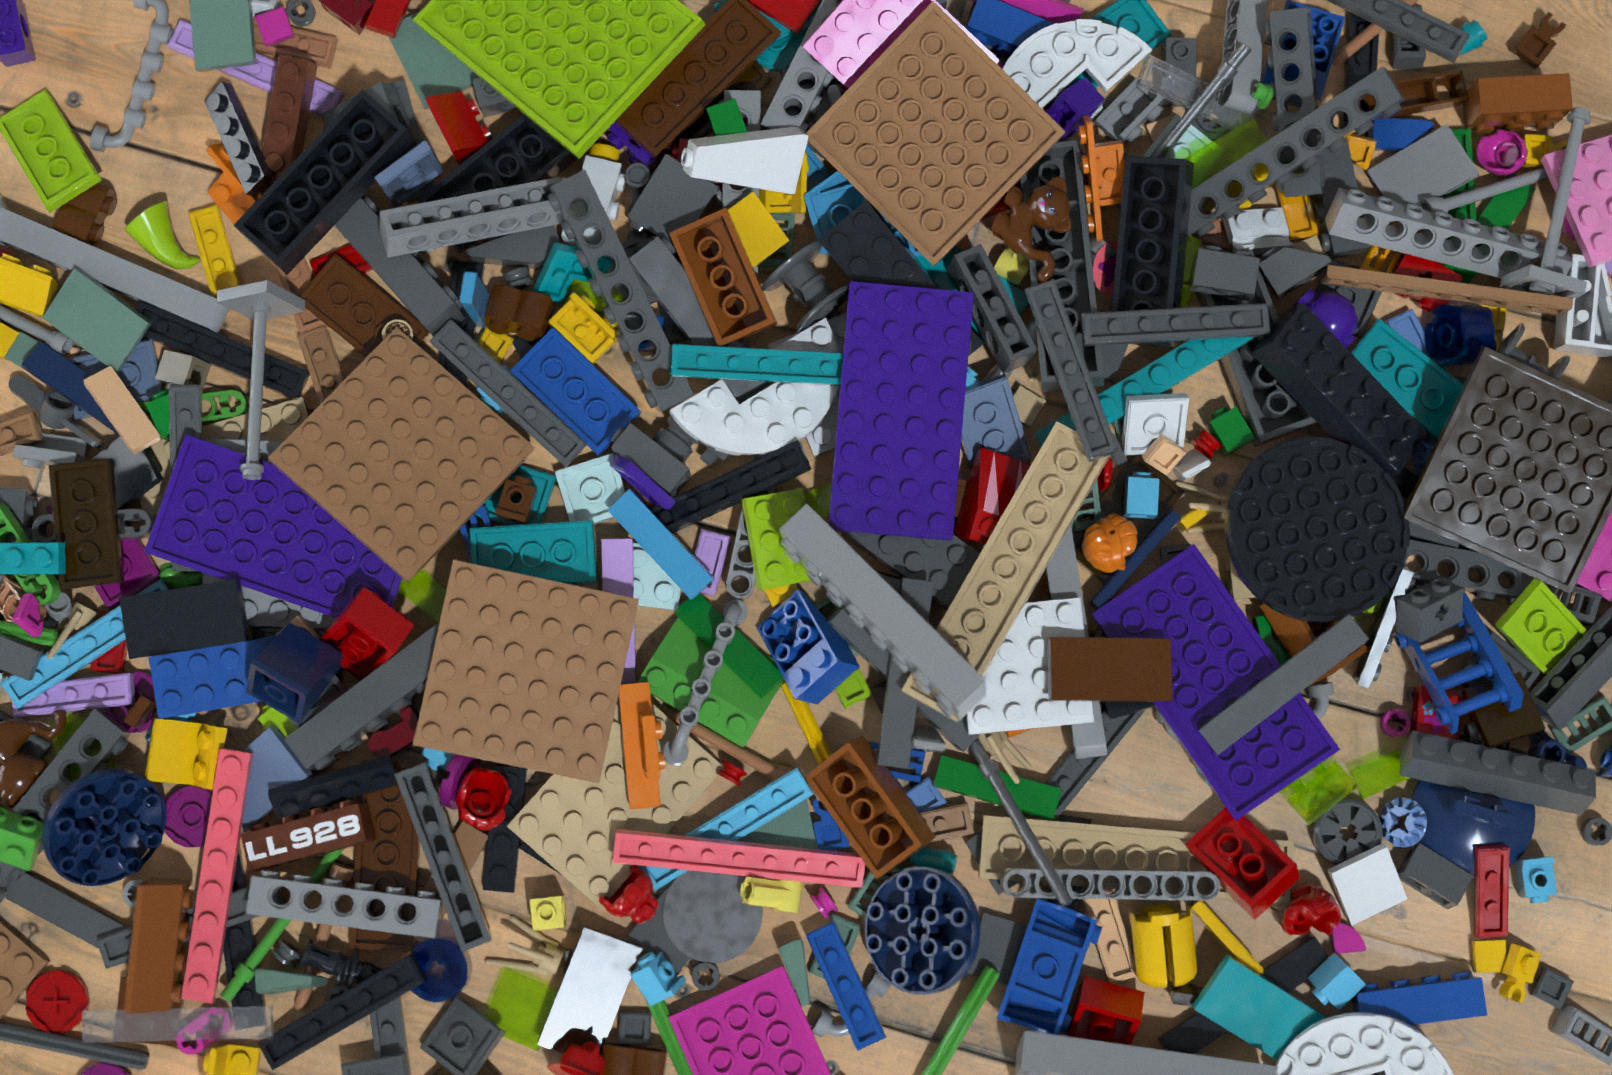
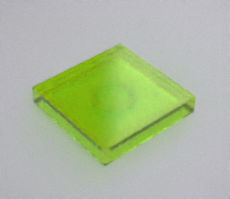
[485,968,558,1051]

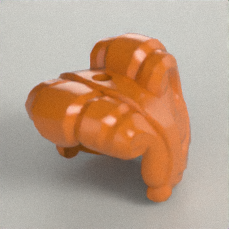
[1081,513,1137,573]

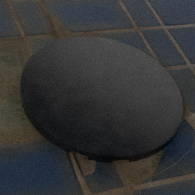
[1225,436,1410,623]

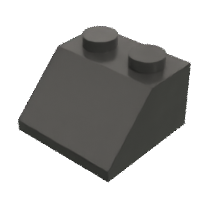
[1259,247,1332,300]

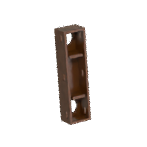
[1347,70,1469,121]

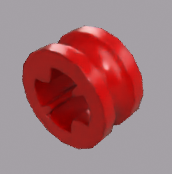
[1191,429,1221,459]
[716,760,747,786]

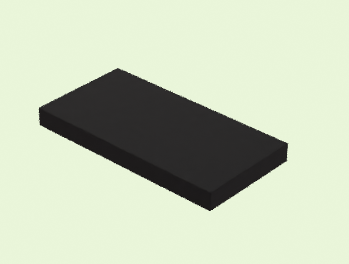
[119,579,250,659]

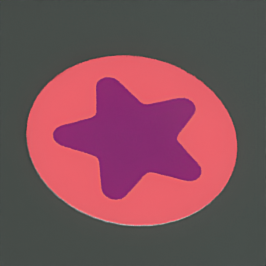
[1093,241,1118,296]

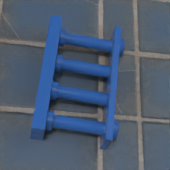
[1393,593,1524,734]

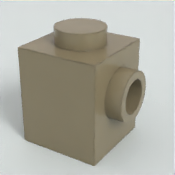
[155,350,211,392]

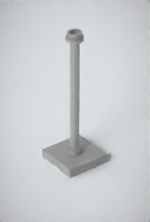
[1500,107,1591,298]
[217,280,305,480]

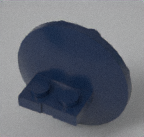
[42,769,167,886]
[1411,780,1535,877]
[865,867,980,995]

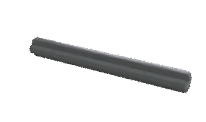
[0,1022,149,1070]

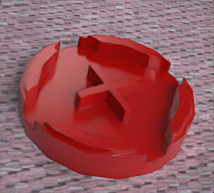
[25,970,90,1033]

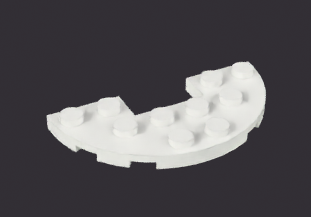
[1003,19,1152,109]
[669,318,839,456]
[1275,1012,1454,1075]

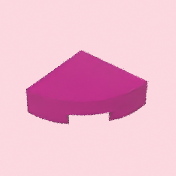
[12,593,43,637]
[1331,923,1366,954]

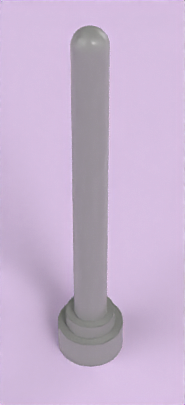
[1421,167,1548,213]
[0,305,74,357]

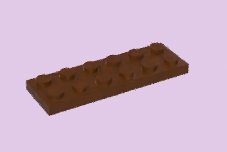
[614,0,781,160]
[349,760,421,952]

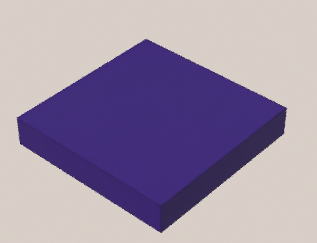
[609,455,676,510]

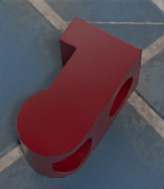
[319,0,373,35]
[368,706,419,758]

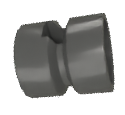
[652,416,700,464]

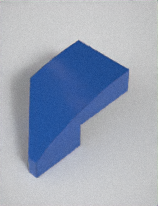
[1373,118,1434,151]

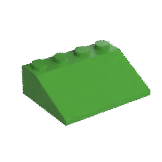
[637,618,784,748]

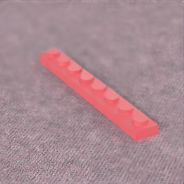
[181,748,253,1003]
[612,829,865,888]

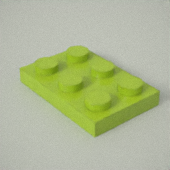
[741,488,811,590]
[1495,578,1587,677]

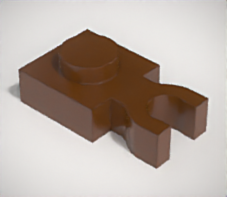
[1512,11,1566,69]

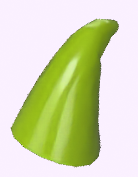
[124,201,200,269]

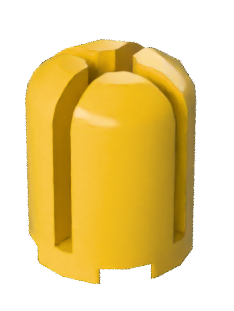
[1129,903,1197,988]

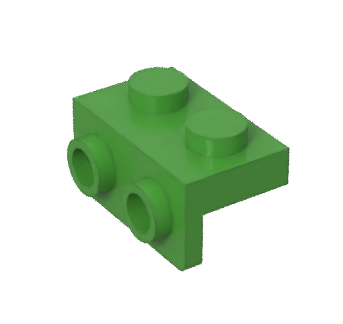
[0,807,44,871]

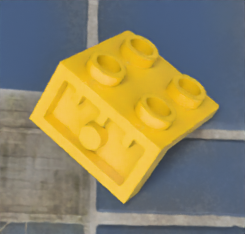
[145,718,227,790]
[203,1043,261,1075]

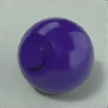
[1293,288,1358,348]

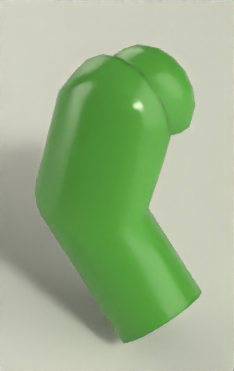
[1252,82,1274,109]
[160,563,203,589]

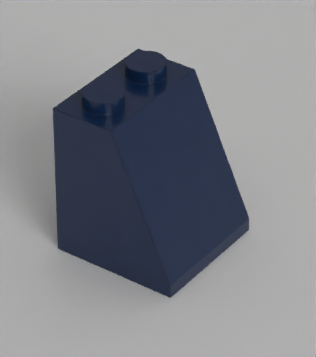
[246,623,343,724]

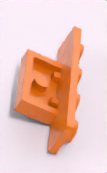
[1078,115,1125,241]
[206,143,266,224]
[619,682,665,810]

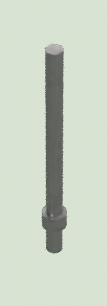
[1149,42,1252,158]
[969,740,1073,907]

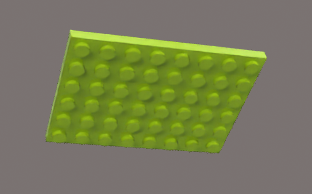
[413,0,705,159]

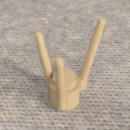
[1175,481,1229,534]
[37,601,98,659]
[975,732,1032,806]
[485,916,564,976]

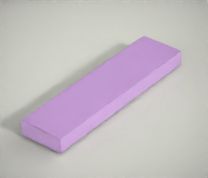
[12,673,136,718]

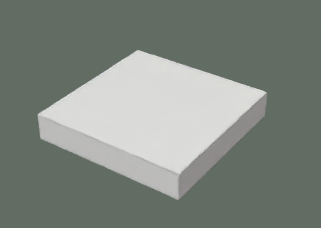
[1121,393,1189,455]
[1327,843,1407,926]

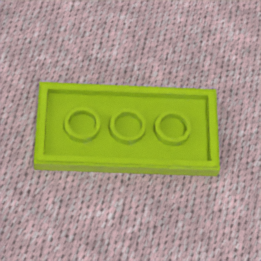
[0,89,102,213]

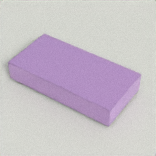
[694,529,731,597]

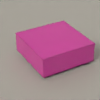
[255,7,295,47]

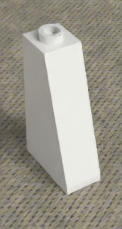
[681,127,809,195]

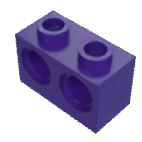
[1046,77,1105,142]

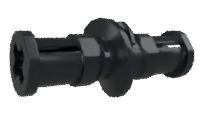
[299,939,383,989]

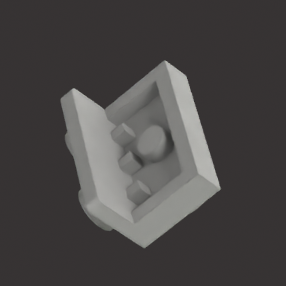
[1094,77,1165,144]
[13,433,88,469]

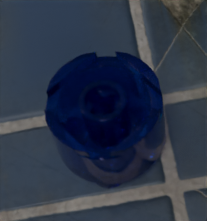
[1424,304,1497,366]
[410,937,472,1003]

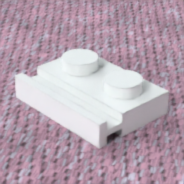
[1222,207,1293,254]

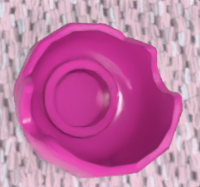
[1476,129,1528,176]

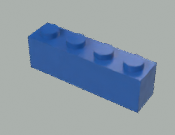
[966,0,1076,81]
[1352,971,1488,1025]

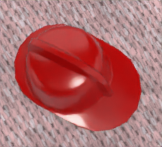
[547,1042,606,1075]

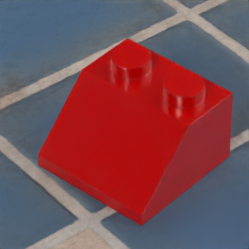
[425,91,493,165]
[1066,976,1145,1045]

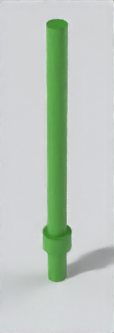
[220,849,344,1002]

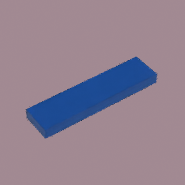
[805,921,887,1051]

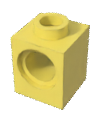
[530,895,567,931]

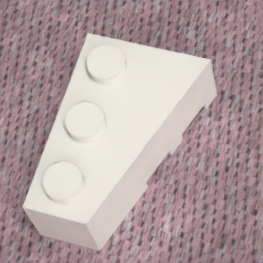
[561,155,626,247]
[1553,254,1612,358]

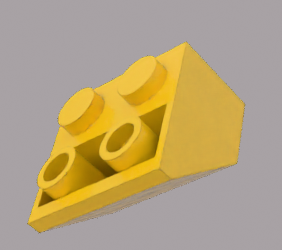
[0,254,60,318]

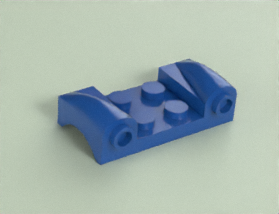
[997,898,1102,1036]

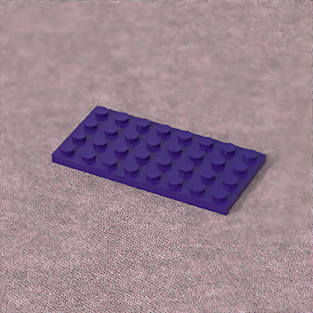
[828,281,974,541]
[144,434,402,618]
[1091,544,1340,821]

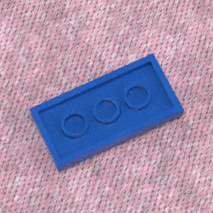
[510,328,641,456]
[148,636,275,719]

